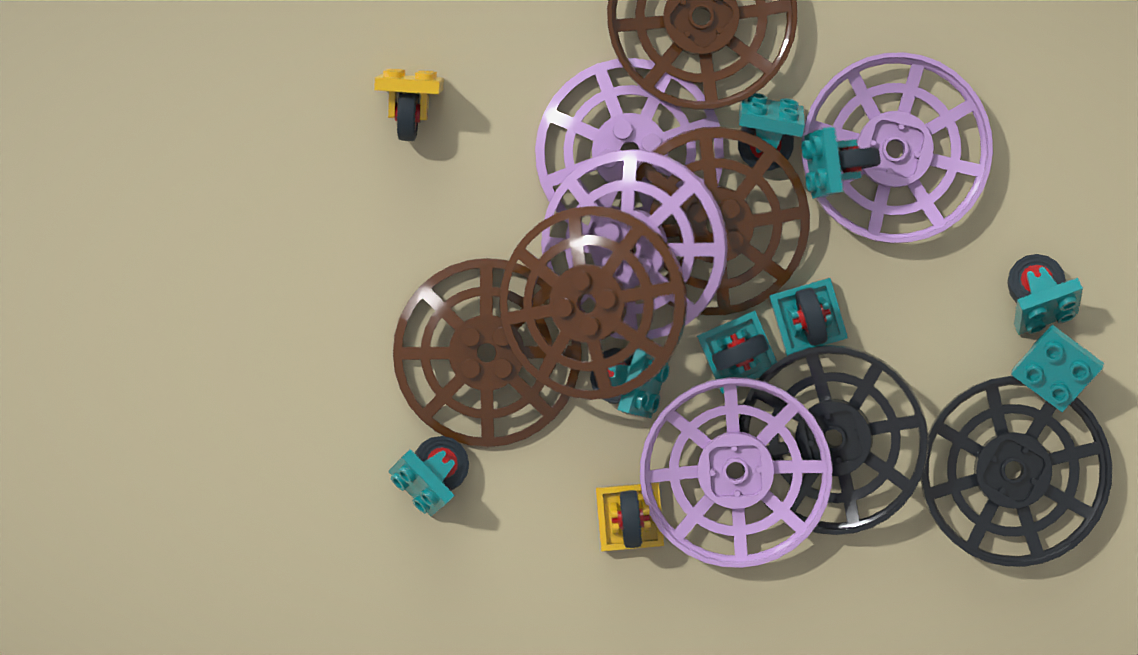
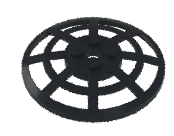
[739,345,929,535]
[920,376,1112,567]

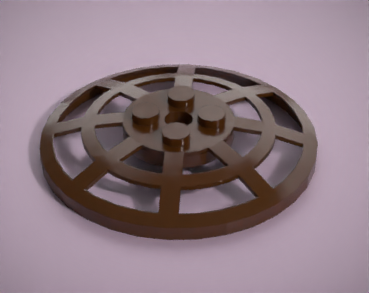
[607,0,798,110]
[620,127,810,316]
[500,206,688,400]
[393,258,582,447]

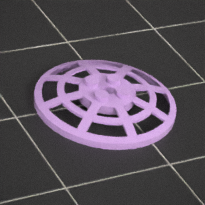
[801,52,993,243]
[535,58,724,247]
[541,149,728,340]
[640,377,832,568]

